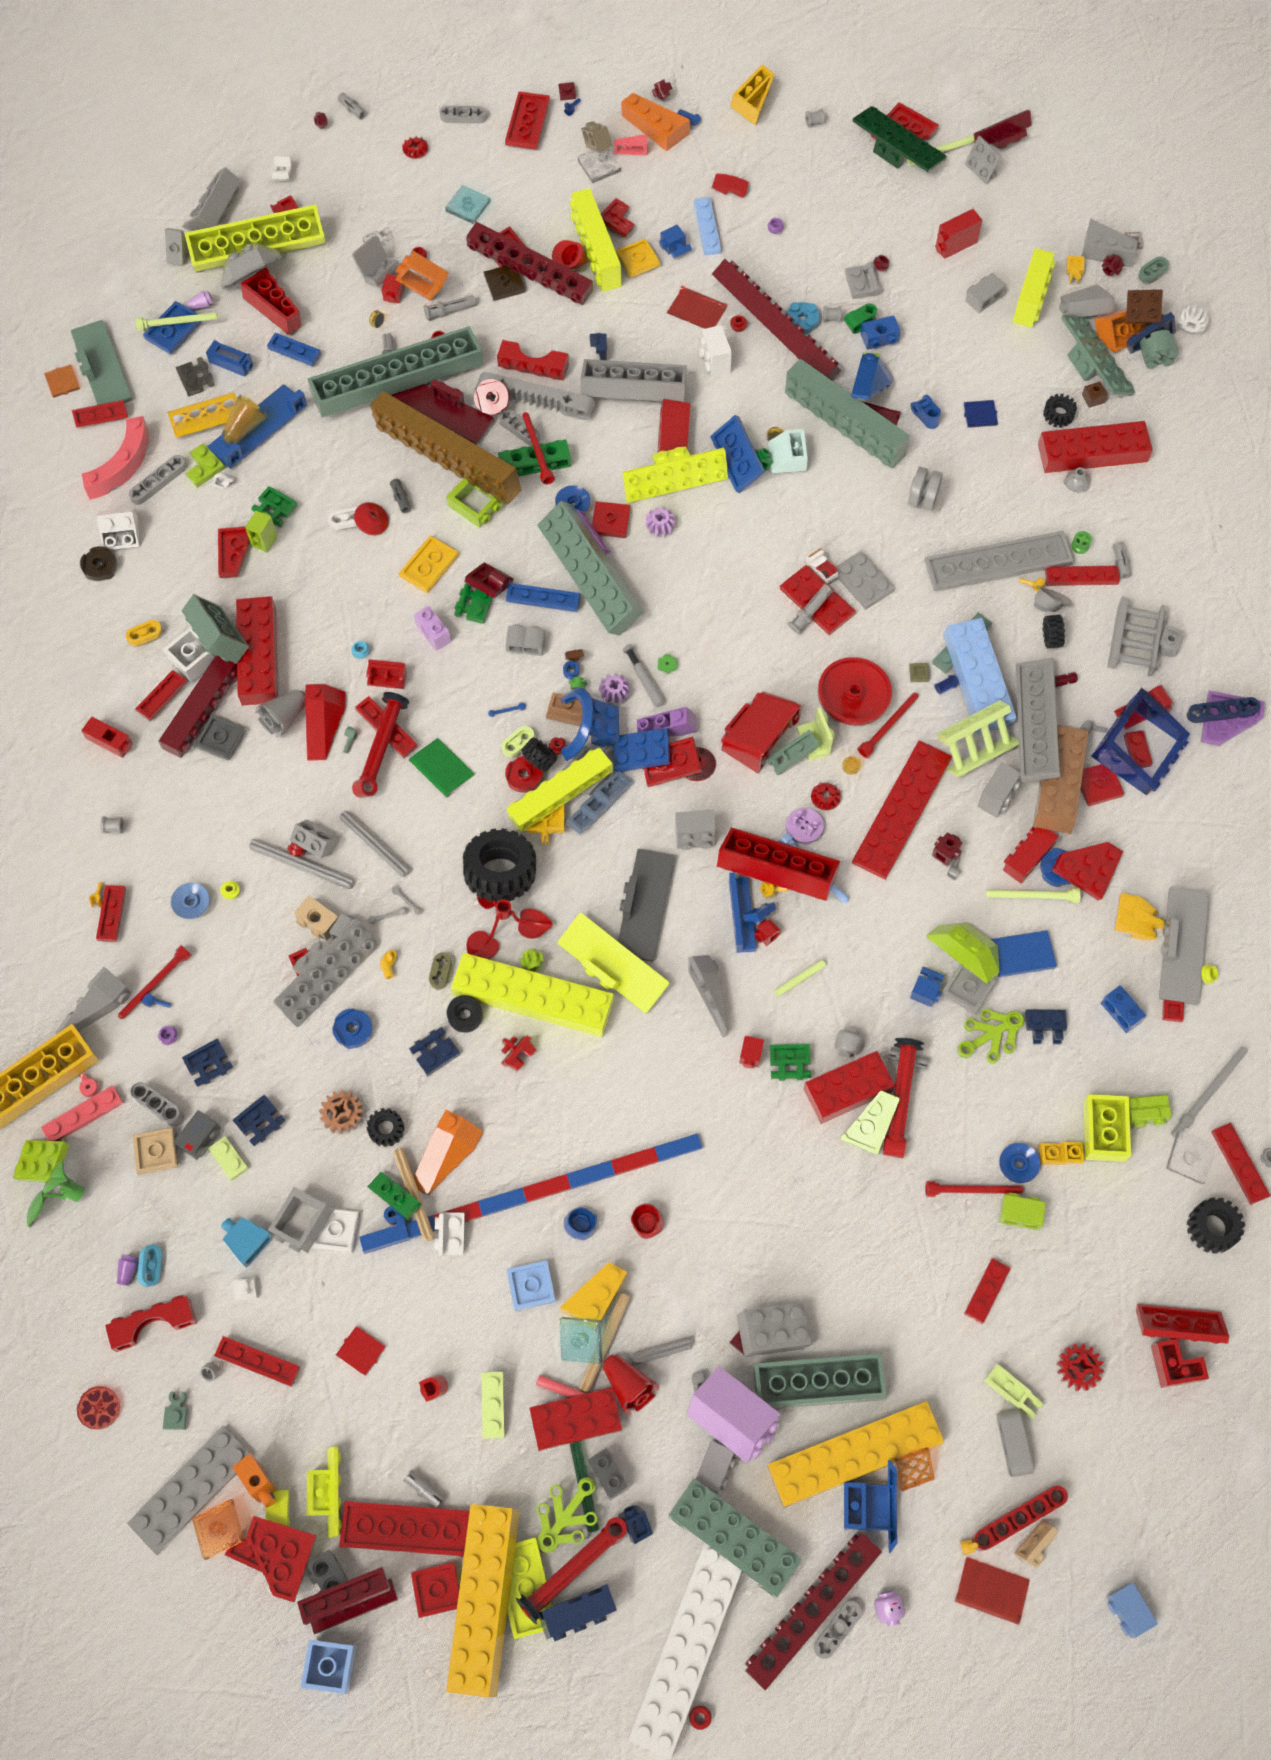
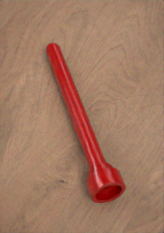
[522,412,555,485]
[857,692,919,758]
[118,945,192,1019]
[925,1181,1024,1197]

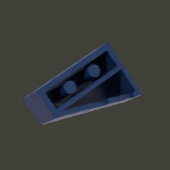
[539,1584,617,1642]

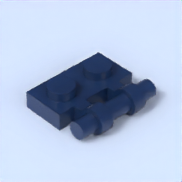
[409,1027,461,1077]
[182,1038,233,1087]
[233,1095,286,1146]

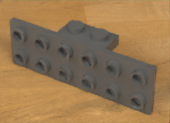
[618,849,675,962]

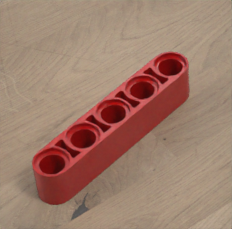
[971,1486,1068,1551]

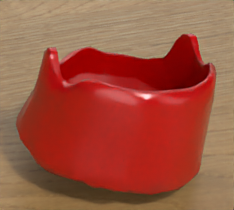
[630,1203,664,1239]

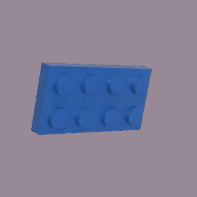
[710,415,765,493]

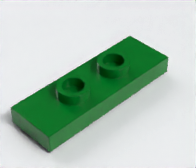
[367,1172,422,1220]

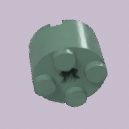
[1140,330,1179,369]

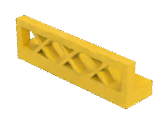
[167,392,243,438]

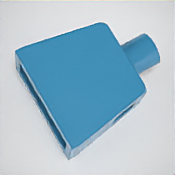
[221,1217,273,1268]

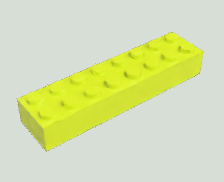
[184,205,325,272]
[451,953,614,1037]

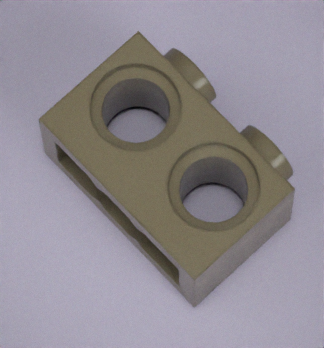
[581,121,612,152]

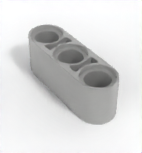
[130,1082,184,1127]
[997,1410,1033,1477]

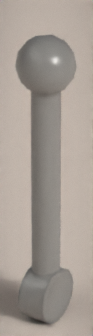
[392,886,422,915]
[368,907,408,924]

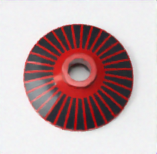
[685,747,716,781]

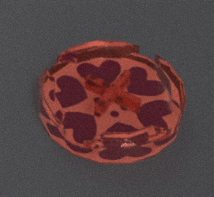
[76,1386,121,1430]

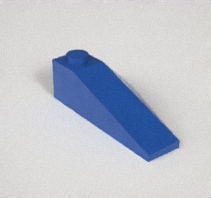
[851,353,893,400]

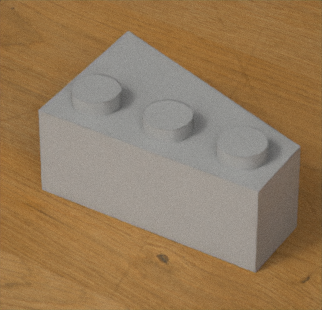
[1082,218,1138,267]

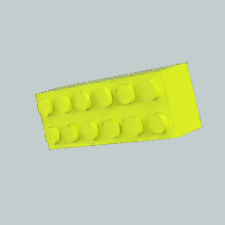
[569,188,621,292]

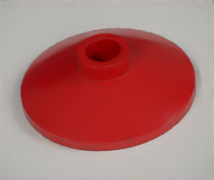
[354,502,389,535]

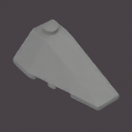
[688,955,727,1038]
[55,967,131,1034]

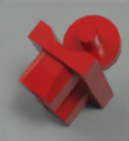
[501,1035,536,1071]

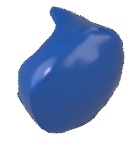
[564,1207,597,1240]

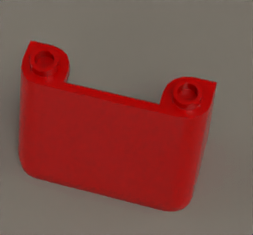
[721,691,802,773]

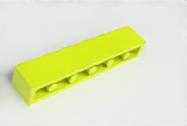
[506,747,613,833]

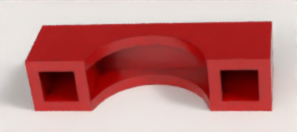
[497,340,569,381]
[105,1295,197,1352]

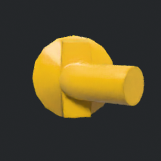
[760,882,788,898]

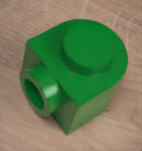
[755,448,774,471]

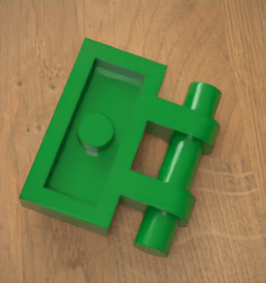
[251,486,298,527]
[454,583,493,624]
[769,1044,811,1081]

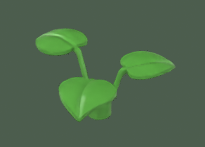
[27,1138,85,1227]

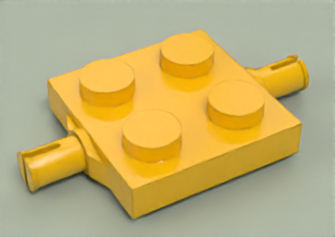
[526,804,565,845]

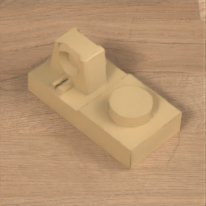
[1014,1520,1058,1568]

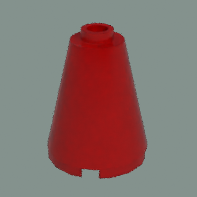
[603,1354,659,1415]

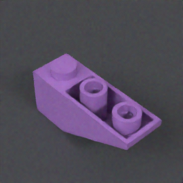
[637,707,697,736]

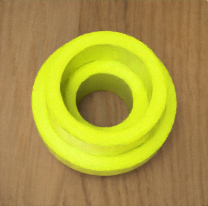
[220,881,240,900]
[1201,964,1218,984]

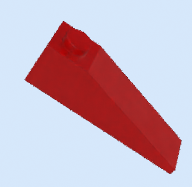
[305,684,346,761]

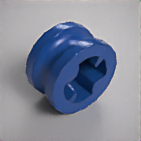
[563,661,579,680]

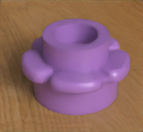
[768,218,784,234]
[158,1026,178,1045]

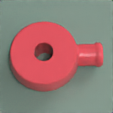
[79,1073,99,1097]

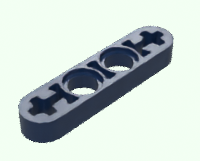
[1186,697,1260,723]

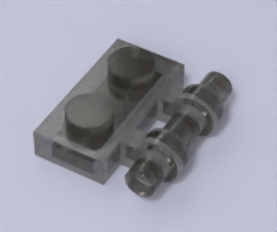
[175,357,215,397]

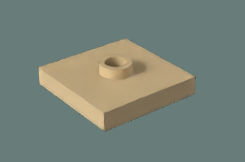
[133,1127,179,1175]

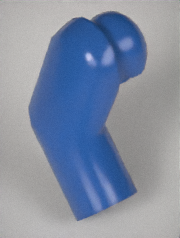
[677,109,701,126]

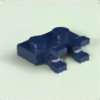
[1025,1009,1067,1045]

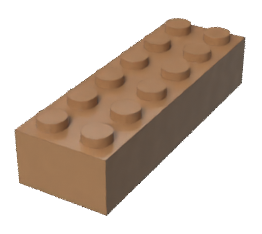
[1033,725,1088,834]

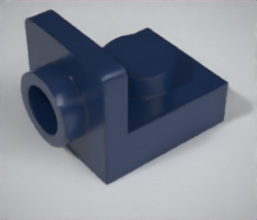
[589,333,607,360]
[618,1505,653,1544]

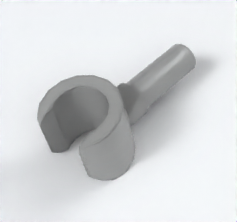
[1080,720,1108,734]
[947,855,961,880]
[692,1372,705,1393]

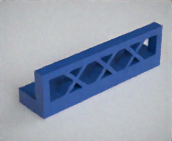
[728,872,756,953]

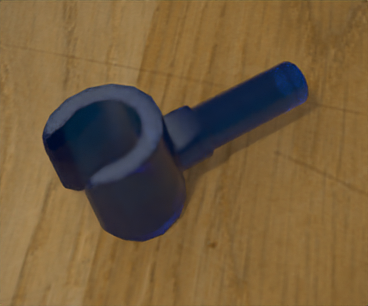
[564,98,581,116]

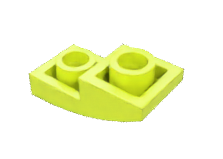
[266,1490,290,1527]

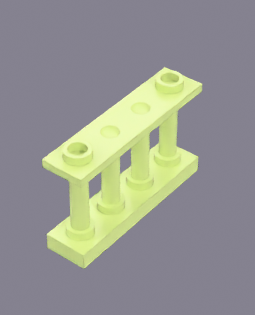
[937,700,1019,777]

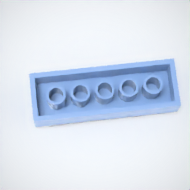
[943,618,1016,734]

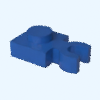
[743,902,776,923]

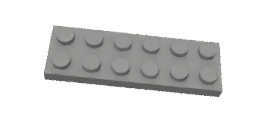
[127,1426,250,1555]

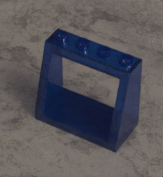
[1091,687,1190,795]

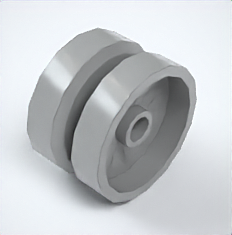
[908,466,943,511]

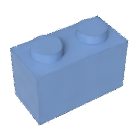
[1107,1583,1158,1638]

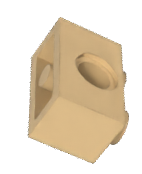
[294,895,338,941]

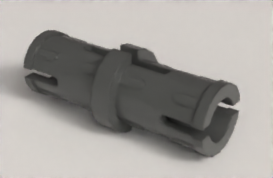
[390,479,411,513]

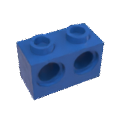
[1100,985,1147,1034]

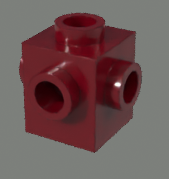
[932,832,963,866]

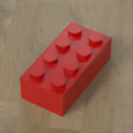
[803,1051,895,1124]

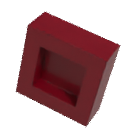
[558,82,576,101]

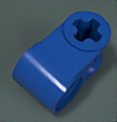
[910,395,941,429]

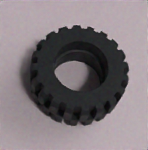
[463,828,536,902]

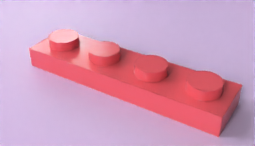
[41,1085,124,1142]

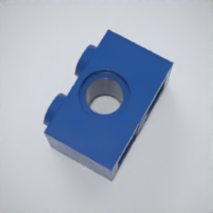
[860,315,901,350]

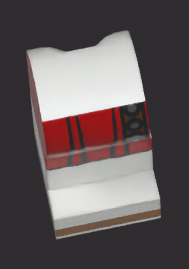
[806,547,839,584]

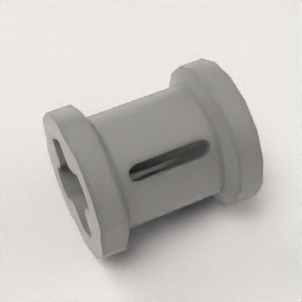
[805,109,825,127]
[823,306,841,322]
[100,816,124,834]

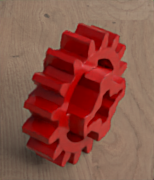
[1056,1344,1104,1391]

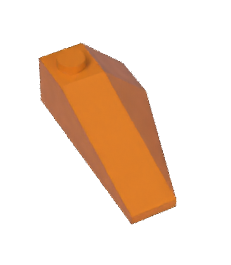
[1094,307,1152,352]
[414,1110,484,1195]

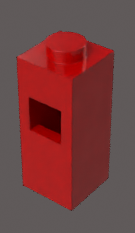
[81,716,133,758]

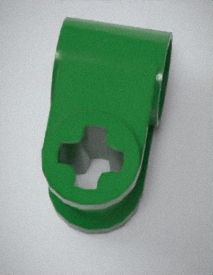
[844,303,877,334]

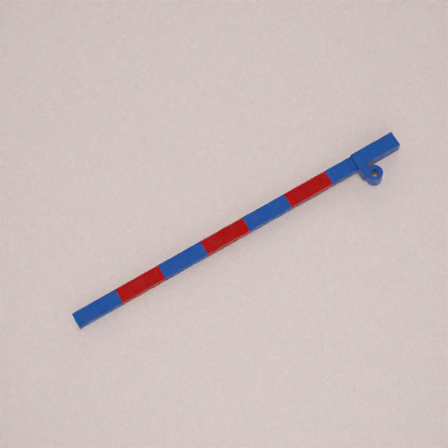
[359,1133,702,1254]

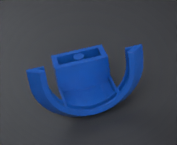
[561,688,619,761]
[844,1460,898,1553]

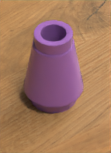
[116,1254,139,1286]

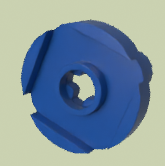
[1040,848,1071,887]
[332,1009,373,1049]

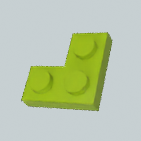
[185,443,225,488]

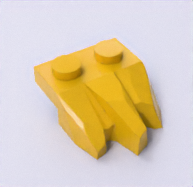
[1114,893,1165,940]

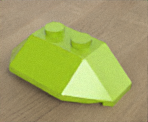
[926,922,1000,984]

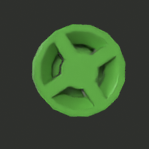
[1071,531,1092,554]

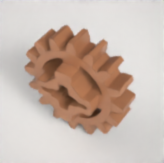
[319,1090,364,1134]

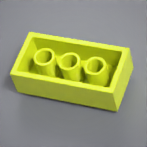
[1012,248,1056,327]

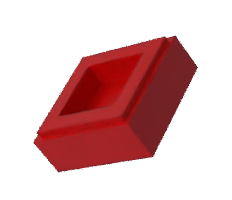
[1162,999,1184,1022]

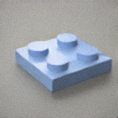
[507,1260,556,1311]

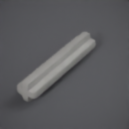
[630,1337,692,1365]

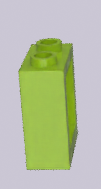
[446,478,502,528]

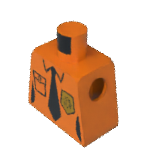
[232,1453,277,1508]

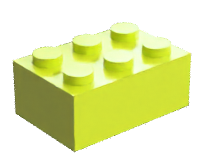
[1083,1094,1131,1162]

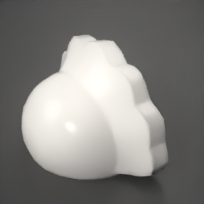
[212,472,233,488]

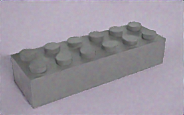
[581,359,687,402]

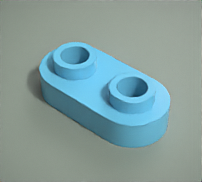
[137,1244,162,1287]

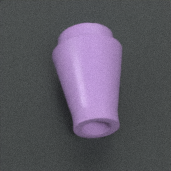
[187,291,213,310]

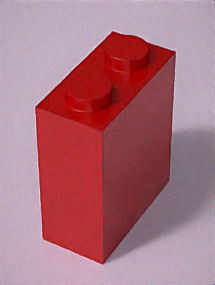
[935,209,983,259]

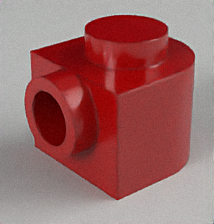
[754,919,782,946]
[419,1375,448,1402]

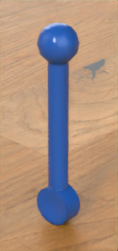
[488,702,526,717]

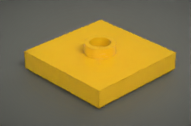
[615,238,660,278]

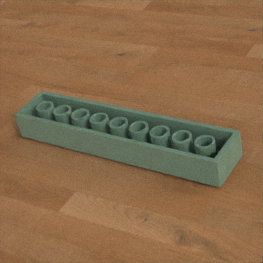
[307,326,483,417]

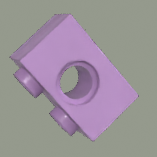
[414,606,451,651]

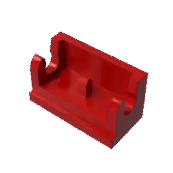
[366,659,407,689]

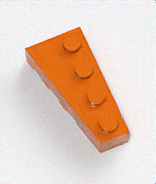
[621,93,690,151]

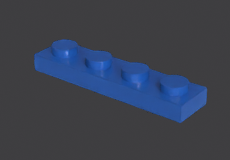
[506,583,580,612]

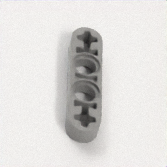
[129,455,187,505]

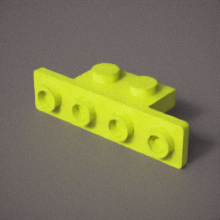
[307,1446,341,1538]

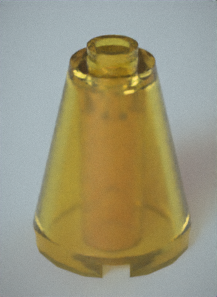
[222,394,268,445]

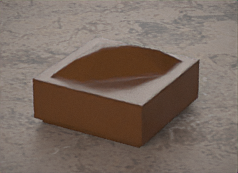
[564,649,584,662]

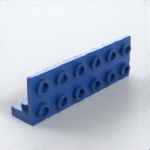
[207,384,307,469]

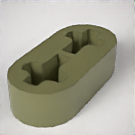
[429,952,452,990]

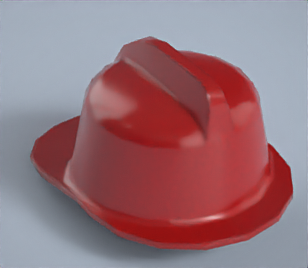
[552,240,588,269]

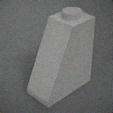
[1059,284,1114,317]

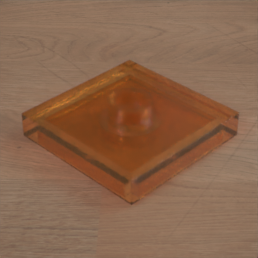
[192,1499,245,1560]

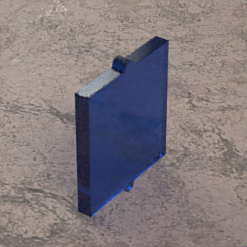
[963,400,998,428]

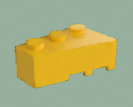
[730,64,775,125]
[560,1262,627,1331]

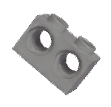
[290,819,338,858]

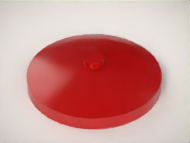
[817,657,892,726]

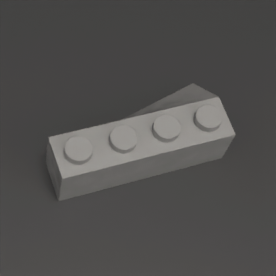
[182,167,241,231]

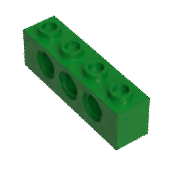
[498,439,571,477]

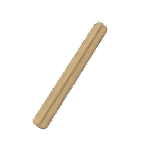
[393,1148,435,1242]
[579,1293,630,1393]

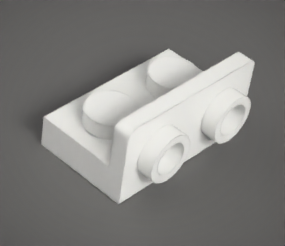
[434,1212,464,1255]

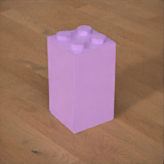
[687,1366,780,1464]

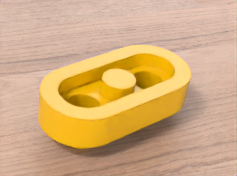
[126,620,162,646]

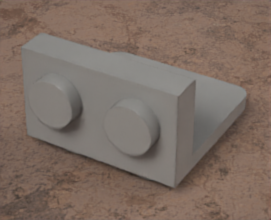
[352,236,400,286]

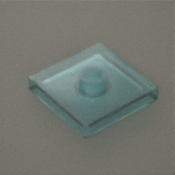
[445,185,491,224]
[559,1317,603,1364]

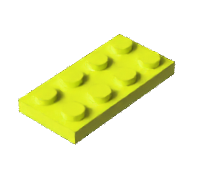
[508,1537,553,1640]

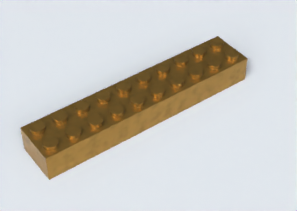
[370,391,522,505]

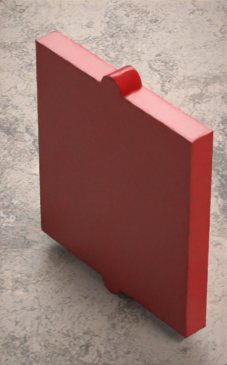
[336,1326,386,1376]

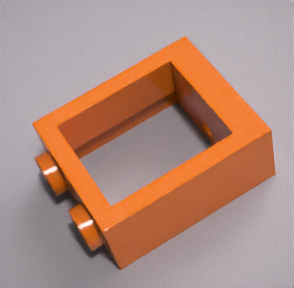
[395,251,449,301]

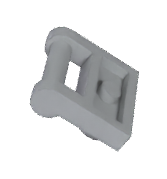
[845,262,882,299]

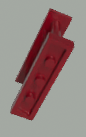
[297,1567,398,1635]

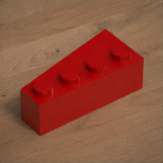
[241,267,301,335]

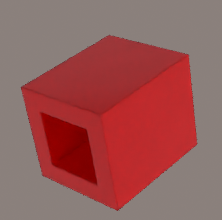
[381,274,405,304]
[739,1035,764,1069]

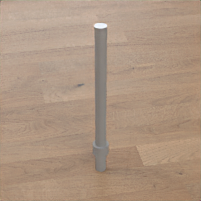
[1171,1047,1248,1138]

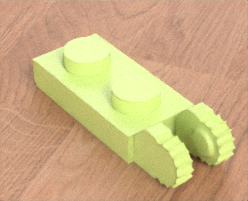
[984,1364,1044,1419]

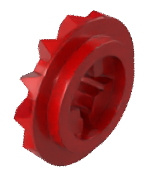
[402,136,428,159]
[811,782,841,810]

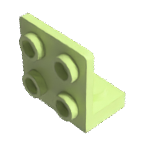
[796,707,835,761]

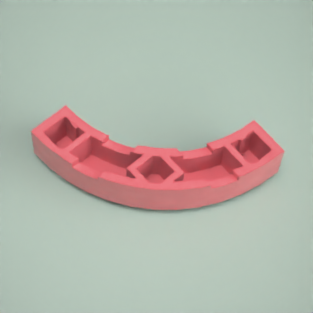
[82,416,149,500]

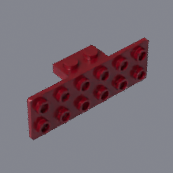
[392,379,494,444]

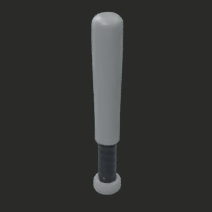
[623,644,664,707]

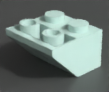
[768,429,808,473]

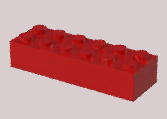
[1038,421,1153,473]
[236,596,278,706]
[716,827,840,901]

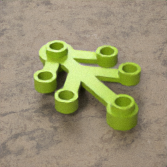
[957,1008,1024,1064]
[536,1477,598,1553]

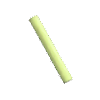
[774,960,826,997]

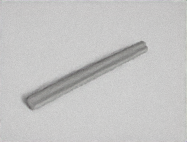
[249,839,354,889]

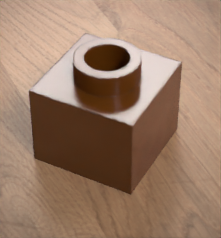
[1082,381,1107,408]

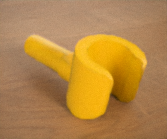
[1019,578,1045,592]
[89,882,103,908]
[960,1539,978,1555]

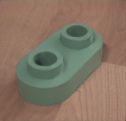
[1138,256,1169,283]

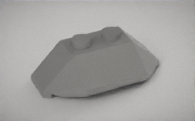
[220,243,282,289]

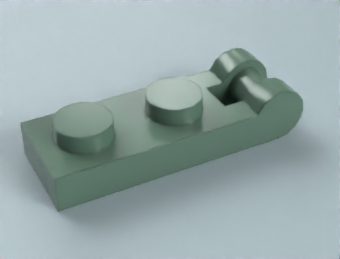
[767,729,821,775]

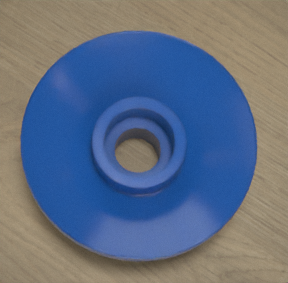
[555,485,590,512]
[999,1143,1040,1183]

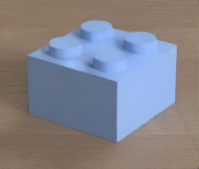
[301,1640,357,1694]

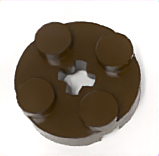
[80,546,117,581]

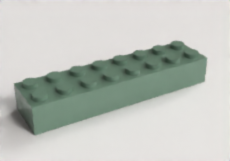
[785,359,910,469]
[537,501,644,636]

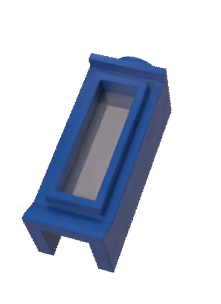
[206,339,253,377]

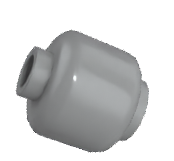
[834,1027,863,1058]

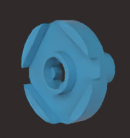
[786,302,820,334]

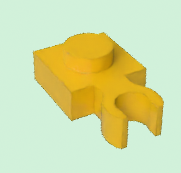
[1066,255,1085,284]

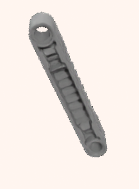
[475,372,595,420]

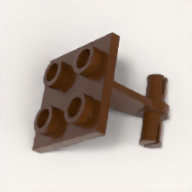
[1126,289,1163,324]

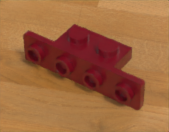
[974,109,1032,148]

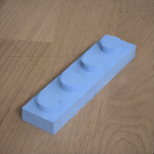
[694,197,721,256]

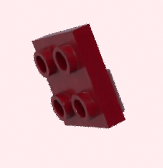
[464,562,514,598]

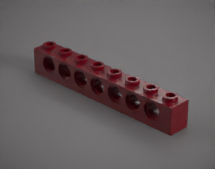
[466,221,593,305]
[745,1533,882,1691]

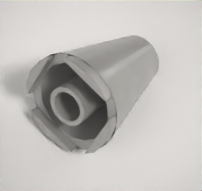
[255,689,305,737]

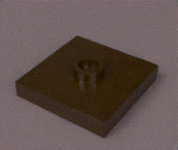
[483,266,525,301]

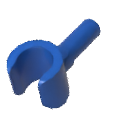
[142,994,171,1008]

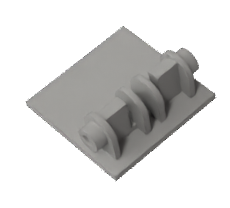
[965,136,1001,184]

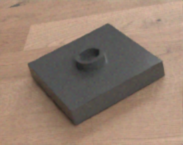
[194,715,245,761]

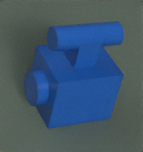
[659,224,692,258]
[910,966,945,1007]

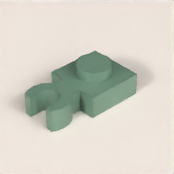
[163,1392,188,1430]

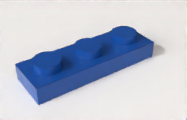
[267,333,321,367]

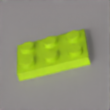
[13,1140,70,1183]

